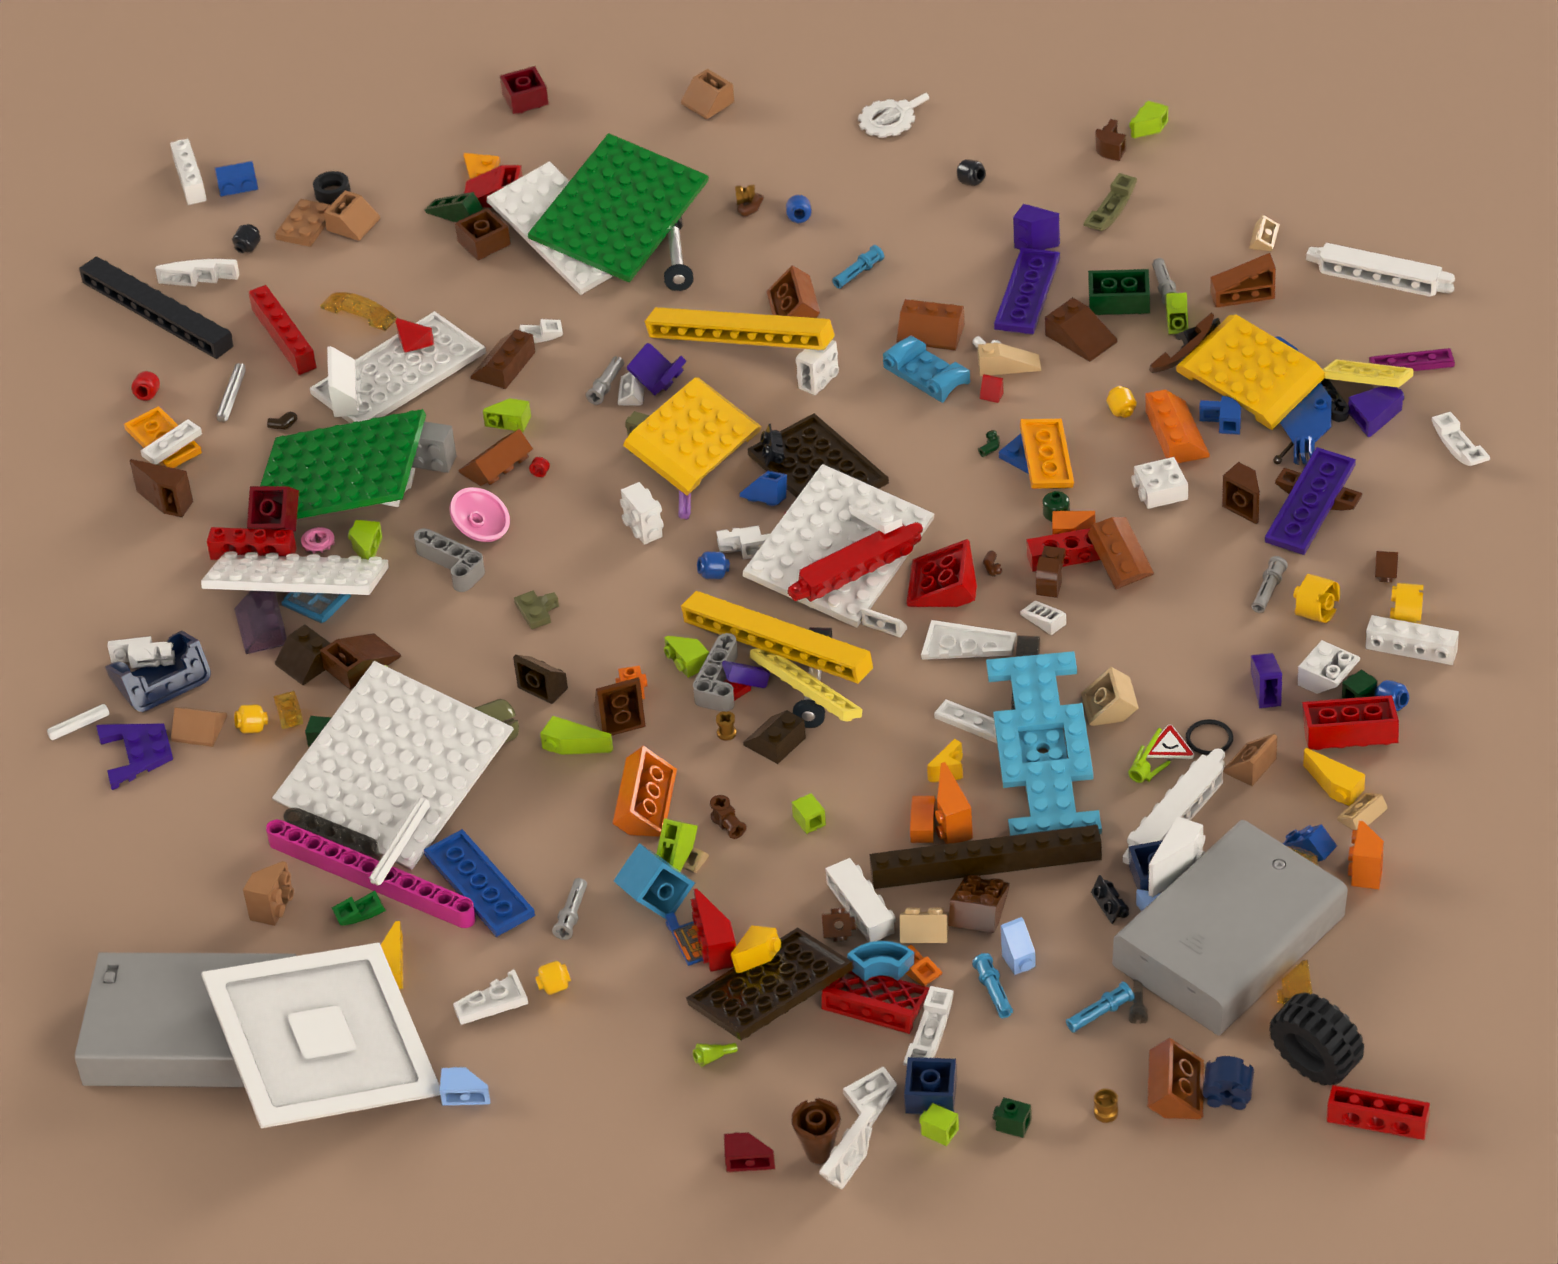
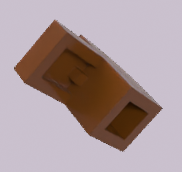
[1096,119,1126,161]
[1036,546,1066,598]

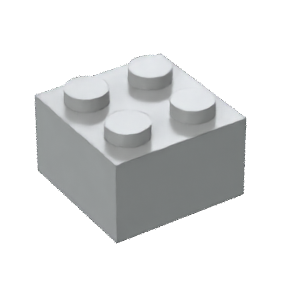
[412,422,457,473]

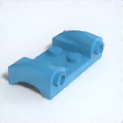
[883,335,971,403]

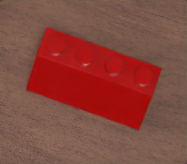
[1302,695,1399,750]

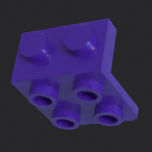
[627,343,687,395]

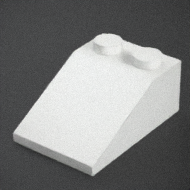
[1149,816,1205,897]

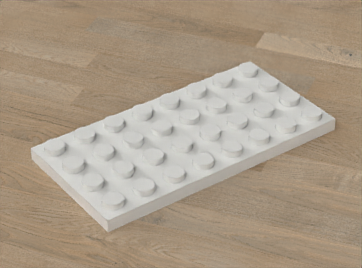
[487,161,613,295]
[310,311,486,423]
[201,551,389,595]

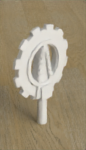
[858,93,929,138]

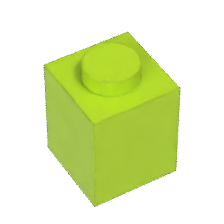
[792,793,826,834]
[919,1103,959,1146]

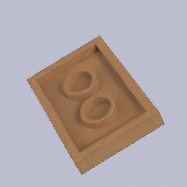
[275,199,330,247]

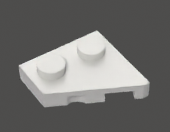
[843,1066,897,1127]

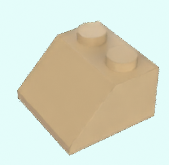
[1081,667,1139,726]

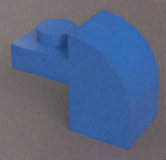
[1199,396,1241,435]

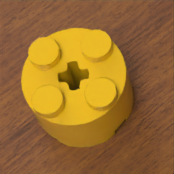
[1293,574,1340,623]
[1390,583,1424,624]

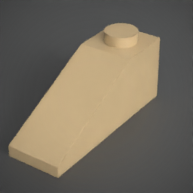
[978,343,1041,376]

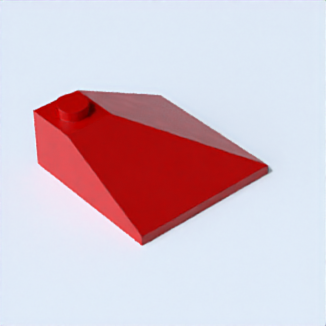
[906,539,977,607]

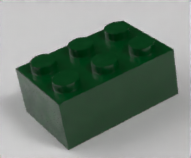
[1088,269,1150,315]

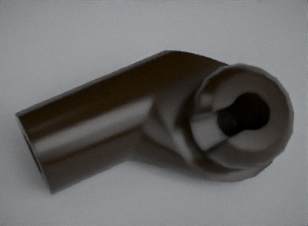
[267,411,297,430]

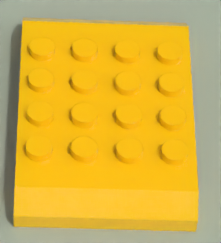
[1176,314,1325,430]
[623,377,762,496]

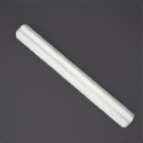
[370,798,430,886]

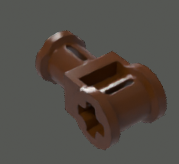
[710,795,747,839]

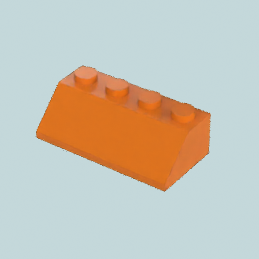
[1145,389,1210,464]
[612,746,677,837]

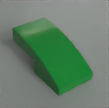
[332,891,386,926]

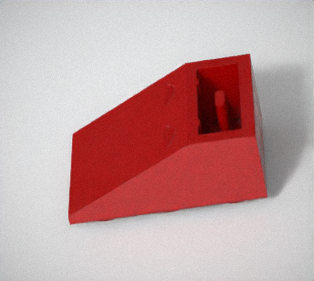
[464,165,523,208]
[690,888,736,972]

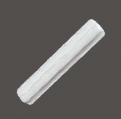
[47,704,109,740]

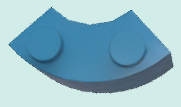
[847,941,914,982]

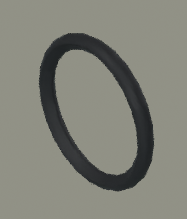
[1186,719,1233,755]

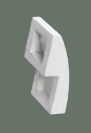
[519,319,563,343]

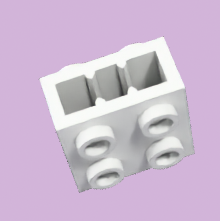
[796,340,839,395]
[1131,457,1188,509]
[620,482,664,545]

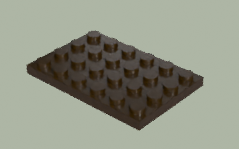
[747,413,889,498]
[686,927,854,1041]

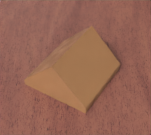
[171,707,227,747]
[1223,733,1277,786]

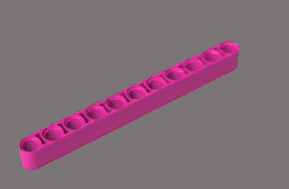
[266,819,476,928]

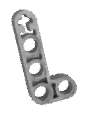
[414,528,485,592]
[693,633,738,712]

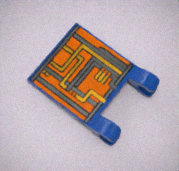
[665,912,703,966]

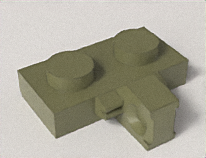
[514,590,559,629]

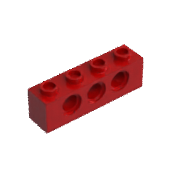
[207,527,297,560]
[1026,528,1100,572]
[1327,1085,1430,1140]

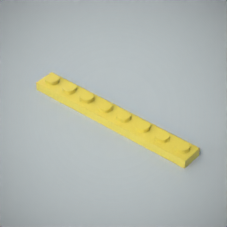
[749,648,862,721]

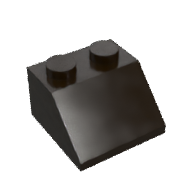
[275,624,330,685]
[513,654,568,704]
[743,710,806,764]

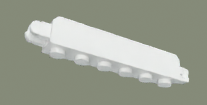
[1306,243,1455,297]
[1123,748,1225,864]

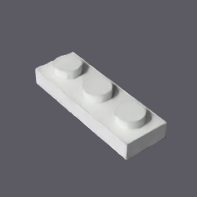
[141,420,202,464]
[849,498,903,534]

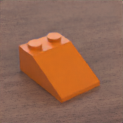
[935,762,973,844]

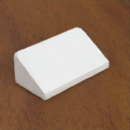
[618,372,645,406]
[861,607,907,638]

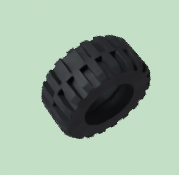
[1269,993,1364,1086]

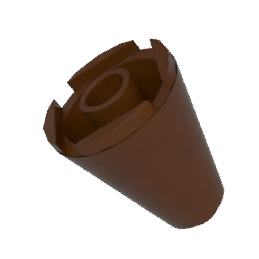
[792,1098,841,1164]

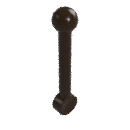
[1273,441,1294,464]

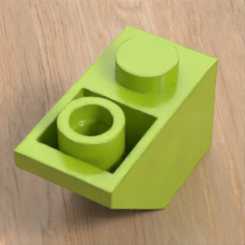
[1129,100,1168,138]
[1165,292,1189,334]
[483,398,531,432]
[664,636,709,678]

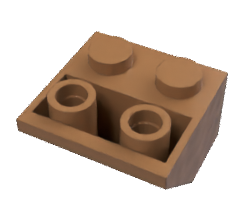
[681,69,734,119]
[324,190,380,241]
[243,861,294,926]

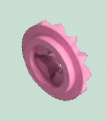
[301,527,334,554]

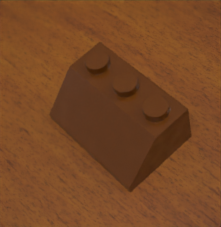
[470,329,536,389]

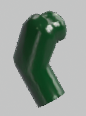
[978,430,1000,457]

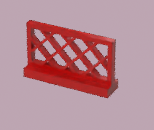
[822,971,930,1034]

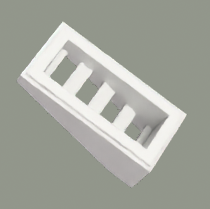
[1020,601,1066,635]

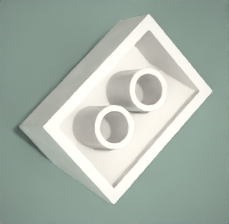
[327,346,362,417]

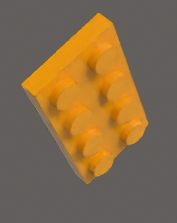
[124,406,202,468]
[1020,419,1074,489]

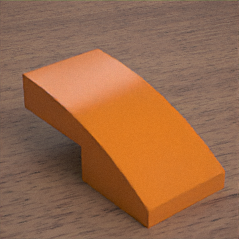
[906,944,942,986]

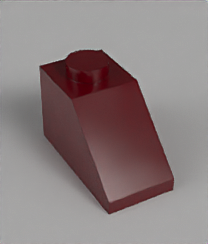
[724,1132,775,1172]

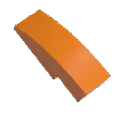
[910,796,935,843]

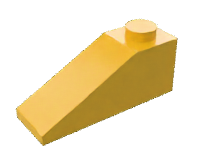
[1303,748,1365,806]
[381,921,403,989]

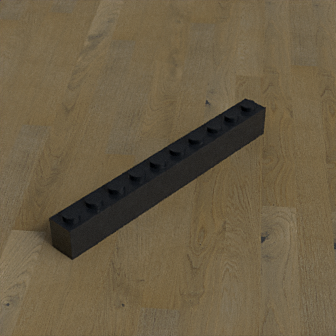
[79,256,234,359]

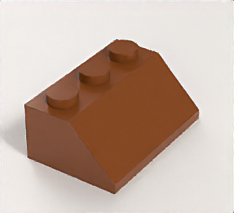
[766,265,820,318]
[897,299,965,350]
[458,429,533,486]
[1087,517,1154,589]
[1147,1038,1204,1119]

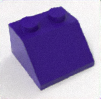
[1013,204,1060,250]

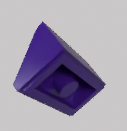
[722,660,770,688]

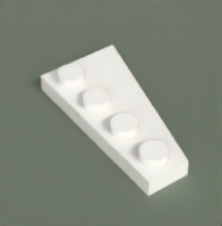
[921,620,1017,660]

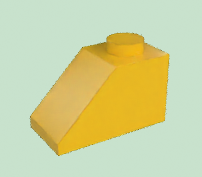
[731,925,781,973]

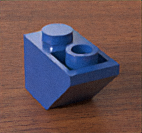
[740,471,787,506]
[1283,824,1337,863]

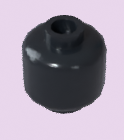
[957,159,986,186]
[232,224,261,253]

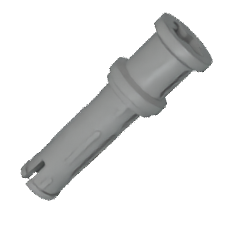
[1152,258,1178,305]
[586,356,624,405]
[1252,556,1288,613]
[552,878,588,940]

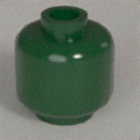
[1042,491,1070,522]

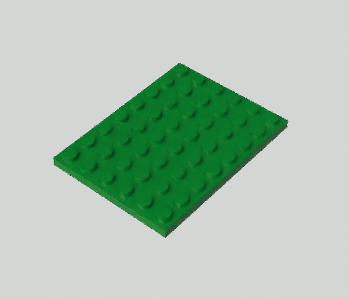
[528,133,709,283]
[260,409,426,519]

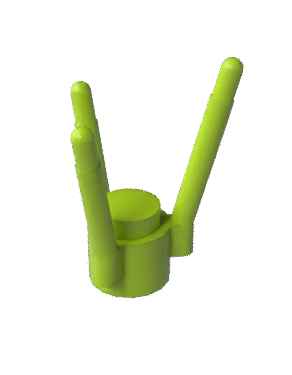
[1128,728,1171,783]

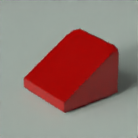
[980,374,1004,403]

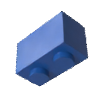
[215,161,258,197]

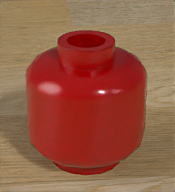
[131,371,160,401]

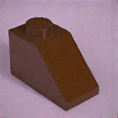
[1375,551,1398,583]

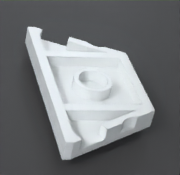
[819,1105,876,1189]

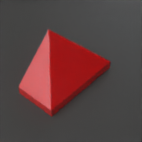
[395,318,434,353]

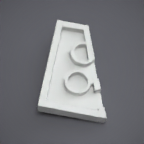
[453,970,528,1025]

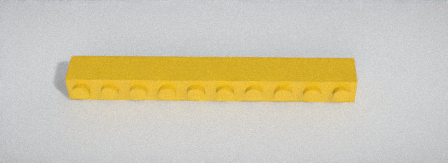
[644,307,835,350]
[681,591,873,684]

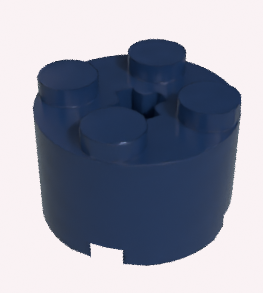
[1202,1056,1254,1110]

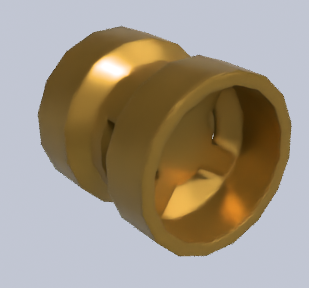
[735,184,755,205]
[1094,1089,1118,1123]

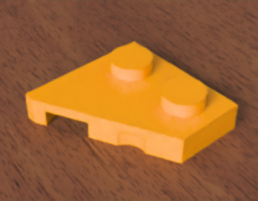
[463,153,500,179]

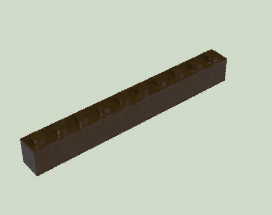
[869,824,1102,889]

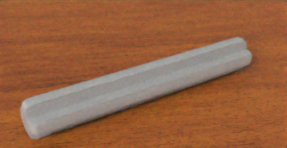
[216,363,246,422]

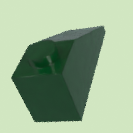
[424,192,484,222]

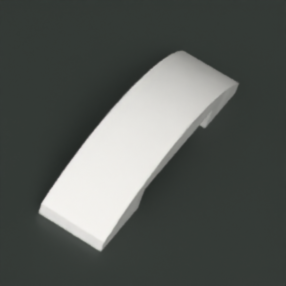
[1432,412,1490,466]
[903,986,954,1066]

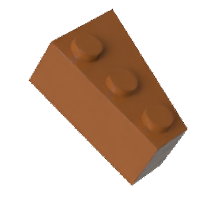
[1210,253,1276,308]

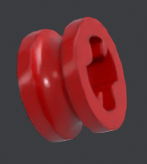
[529,457,550,477]

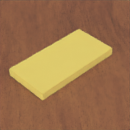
[1322,359,1413,388]

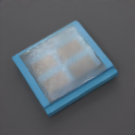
[281,592,351,623]

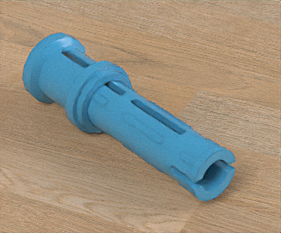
[832,245,884,289]
[972,953,1013,1018]
[1066,982,1134,1033]

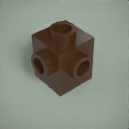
[822,908,856,942]

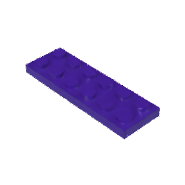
[994,247,1060,334]
[1265,447,1356,555]

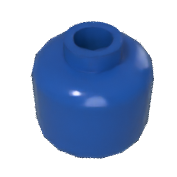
[786,195,812,223]
[697,551,730,579]
[1375,680,1409,711]

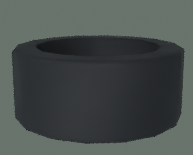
[313,171,351,205]

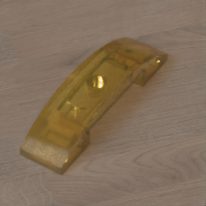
[320,292,396,331]

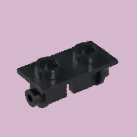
[760,424,785,467]
[1091,875,1129,924]

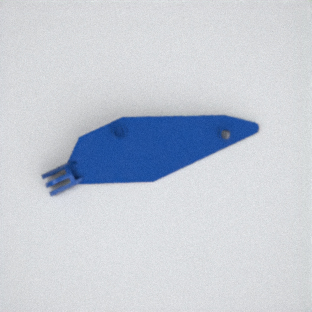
[1275,336,1332,465]

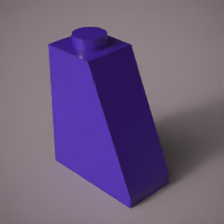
[1348,386,1404,437]
[1251,653,1282,708]

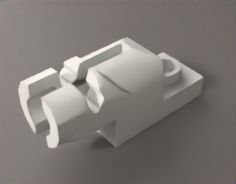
[716,525,770,559]
[108,636,175,669]

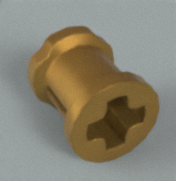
[716,711,737,741]

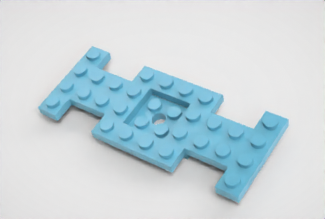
[986,651,1102,836]

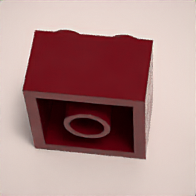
[500,66,549,114]
[247,486,299,532]

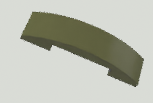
[1084,173,1137,231]

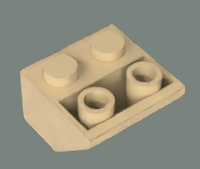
[900,907,949,943]

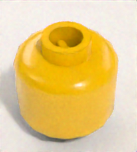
[1106,386,1137,418]
[234,704,268,734]
[535,961,571,995]

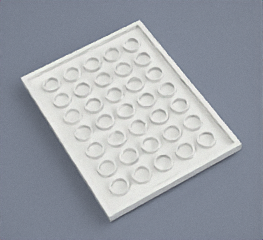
[743,464,934,628]

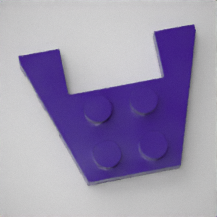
[96,723,173,790]

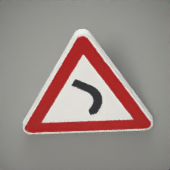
[1147,725,1194,760]

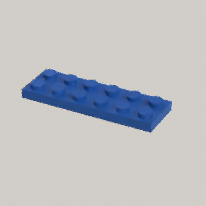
[424,829,535,937]

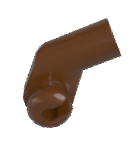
[737,193,764,217]
[983,551,1002,577]

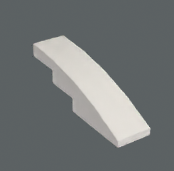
[155,259,240,287]

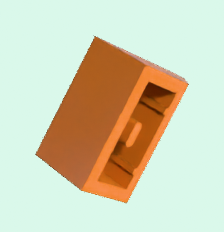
[1348,821,1384,890]

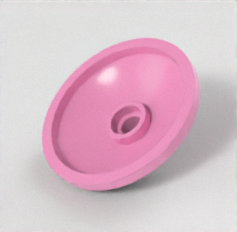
[449,487,510,542]

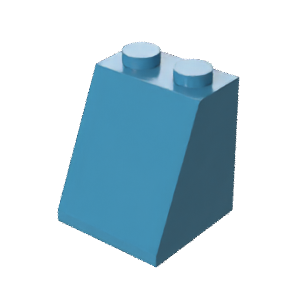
[613,843,695,920]

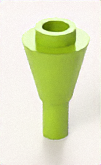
[693,1043,738,1067]

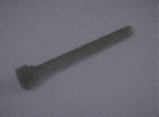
[1129,979,1148,1023]

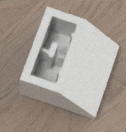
[1298,640,1360,694]

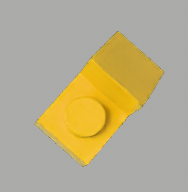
[927,739,963,783]

